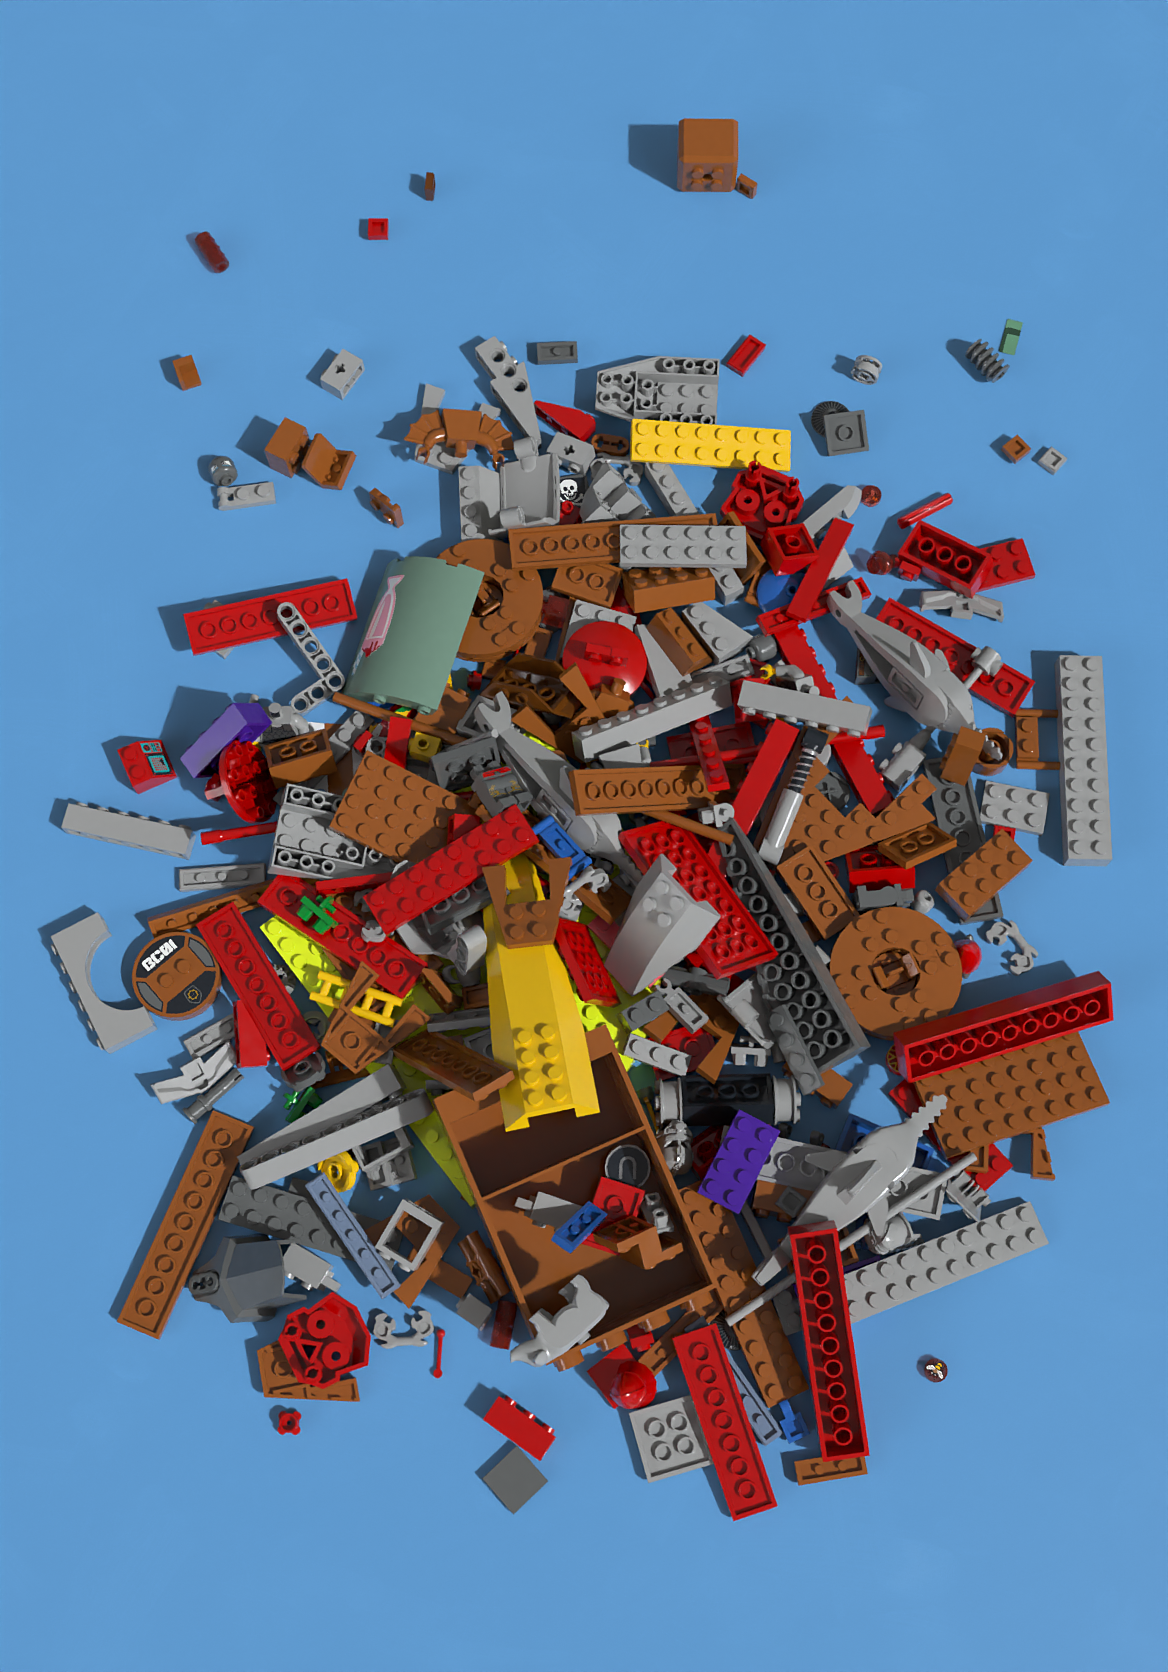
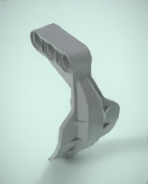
[390,860,487,976]

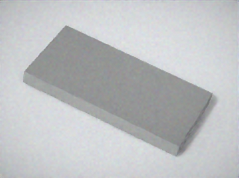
[634,625,693,698]

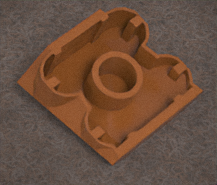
[420,968,463,1015]

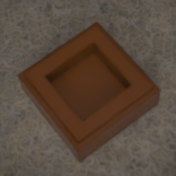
[425,172,436,201]

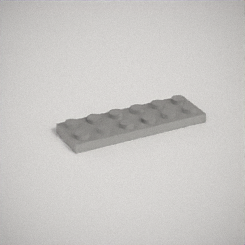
[620,525,747,568]

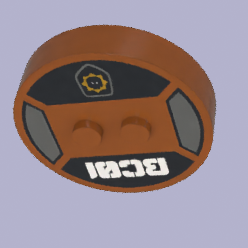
[132,932,223,1021]

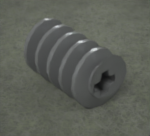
[965,339,1010,383]

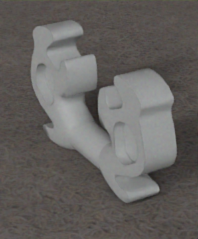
[590,452,643,486]
[560,866,612,917]
[353,888,394,942]
[985,920,1038,976]
[373,1311,434,1349]

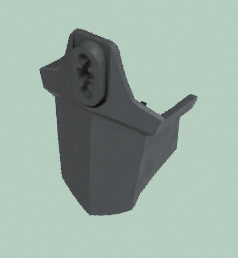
[188,1234,307,1323]

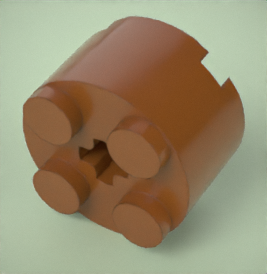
[972,728,1013,776]

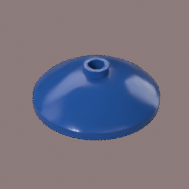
[756,569,805,613]

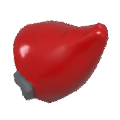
[954,934,982,979]

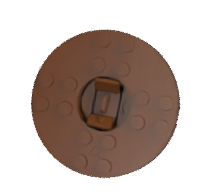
[436,539,544,662]
[827,907,962,1041]

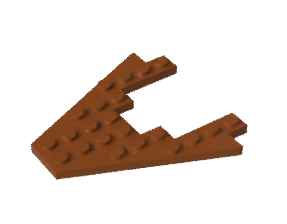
[753,696,937,868]

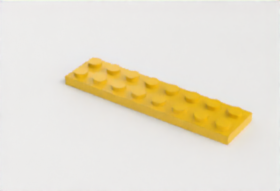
[630,419,791,472]

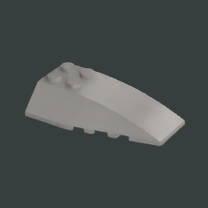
[604,854,721,997]

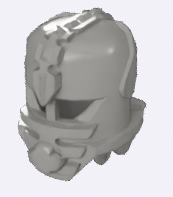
[655,1120,693,1177]
[864,1212,925,1255]

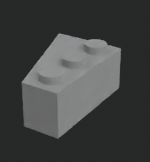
[681,602,753,665]

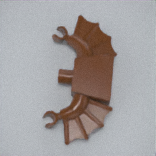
[404,408,514,469]

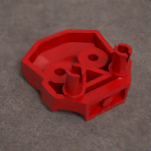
[720,461,804,545]
[278,1292,371,1389]

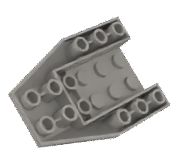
[595,356,720,425]
[267,783,398,880]

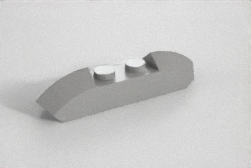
[803,485,862,546]

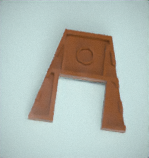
[511,662,605,764]
[482,857,572,949]
[321,961,431,1074]
[642,993,740,1084]
[963,1127,1055,1181]
[364,1194,460,1308]
[257,1320,360,1402]

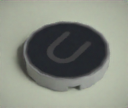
[604,1144,651,1188]

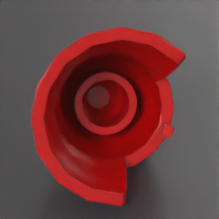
[610,1361,657,1409]

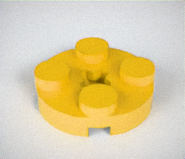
[317,1151,359,1193]

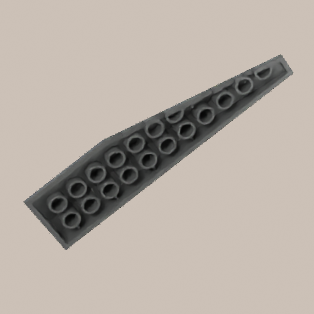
[717,818,870,1074]

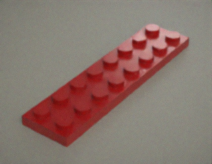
[183,578,358,656]
[876,598,1035,717]
[363,804,539,935]
[257,875,428,999]
[196,902,322,1071]
[672,1323,778,1521]

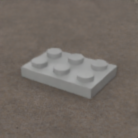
[980,780,1050,836]

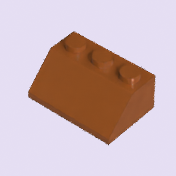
[646,607,713,677]
[264,728,338,789]

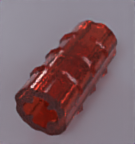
[195,231,229,273]
[490,1300,518,1350]

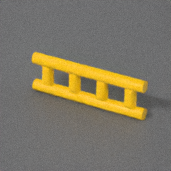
[309,970,404,1028]

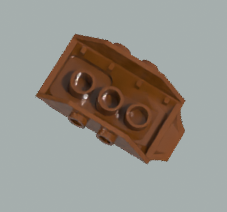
[479,653,582,719]

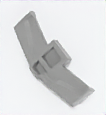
[919,590,1004,623]
[150,1040,236,1104]

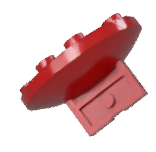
[562,621,647,696]
[205,740,279,824]

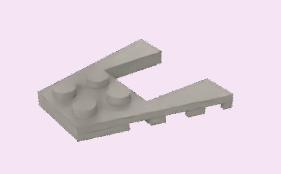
[414,383,501,475]

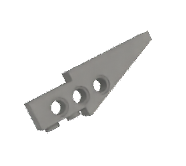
[475,336,542,449]

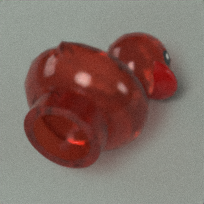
[867,550,900,575]

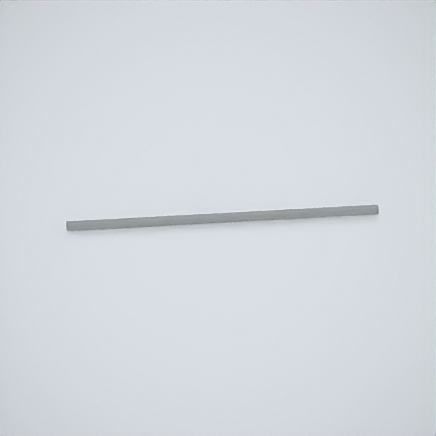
[725,1152,978,1326]

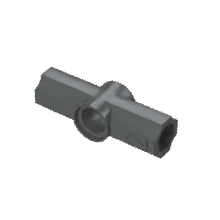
[661,966,730,996]

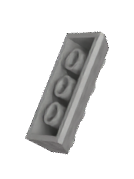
[458,466,504,542]

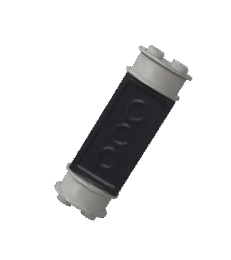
[654,1073,801,1128]

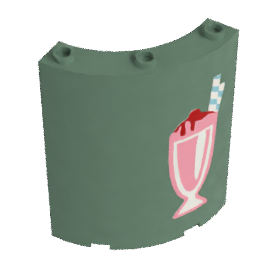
[341,556,485,715]

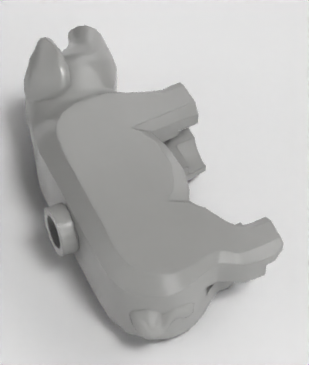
[510,1275,609,1367]

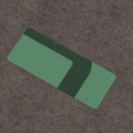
[999,319,1023,355]

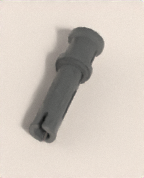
[182,1067,244,1124]

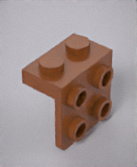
[302,433,357,490]

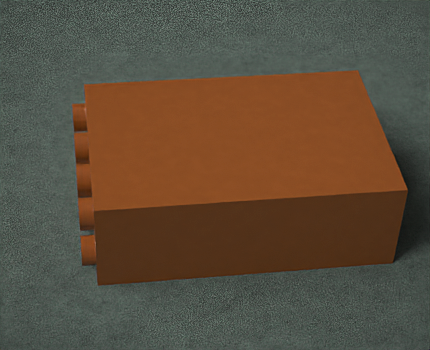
[432,1024,720,1372]

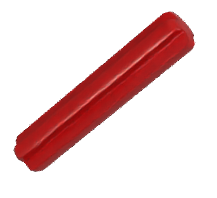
[897,493,953,529]

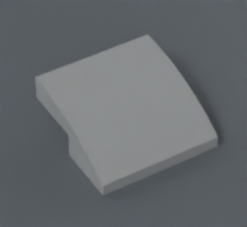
[362,1137,418,1191]

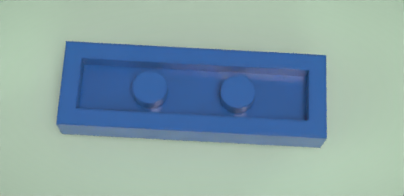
[551,1201,607,1254]

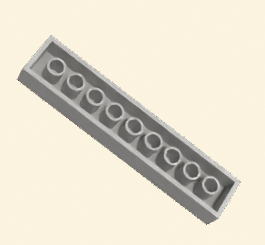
[1054,655,1112,866]

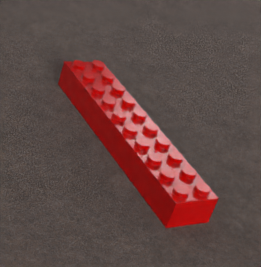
[893,971,1114,1083]
[788,1220,870,1462]

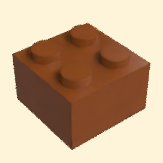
[264,417,311,479]

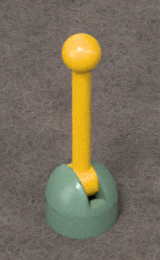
[635,1086,660,1133]

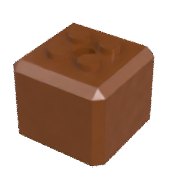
[677,118,738,192]

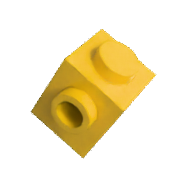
[408,732,442,763]

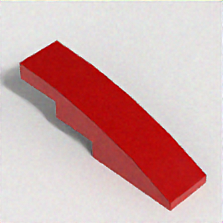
[384,716,413,770]

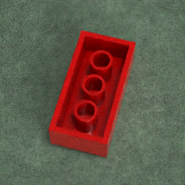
[898,519,993,599]

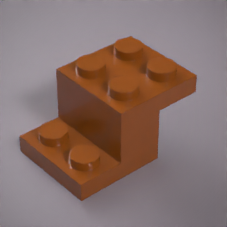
[593,1215,683,1269]

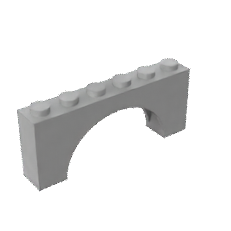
[50,912,158,1054]

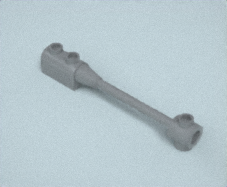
[878,646,1003,792]

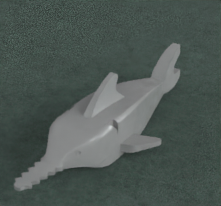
[826,580,1003,760]
[474,691,644,883]
[751,1095,948,1286]

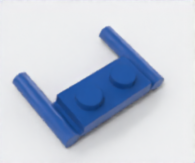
[532,815,592,881]

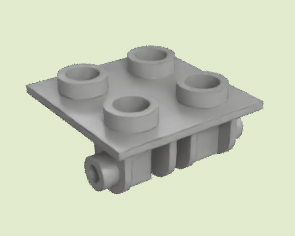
[945,1170,991,1223]

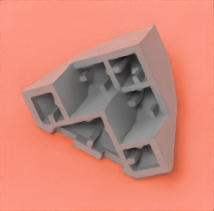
[579,461,657,524]

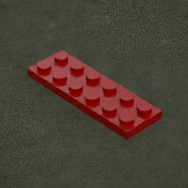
[888,1079,1013,1192]

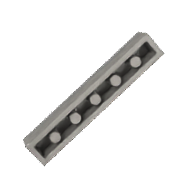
[737,680,872,738]
[61,802,196,860]

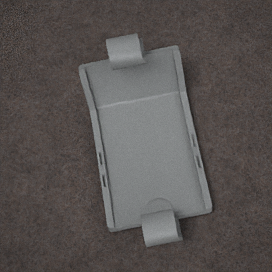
[488,436,560,539]
[716,945,831,1049]

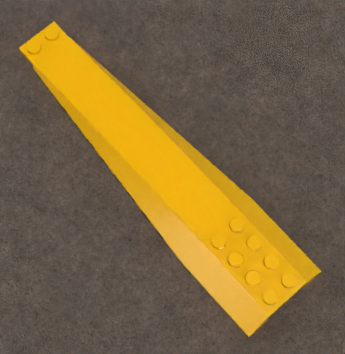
[480,819,600,1132]

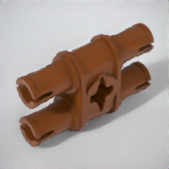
[457,1230,511,1304]

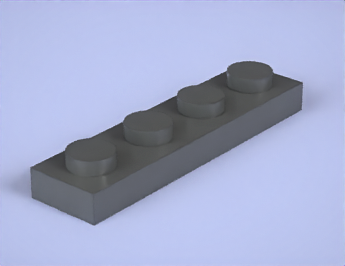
[764,1004,825,1096]

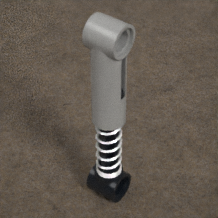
[757,726,829,865]

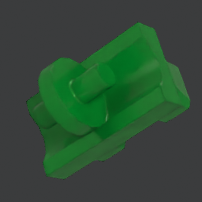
[296,895,339,935]
[283,1086,323,1123]

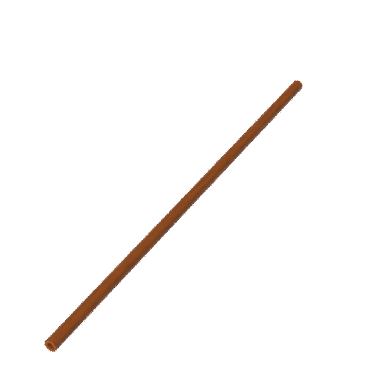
[333,692,734,846]

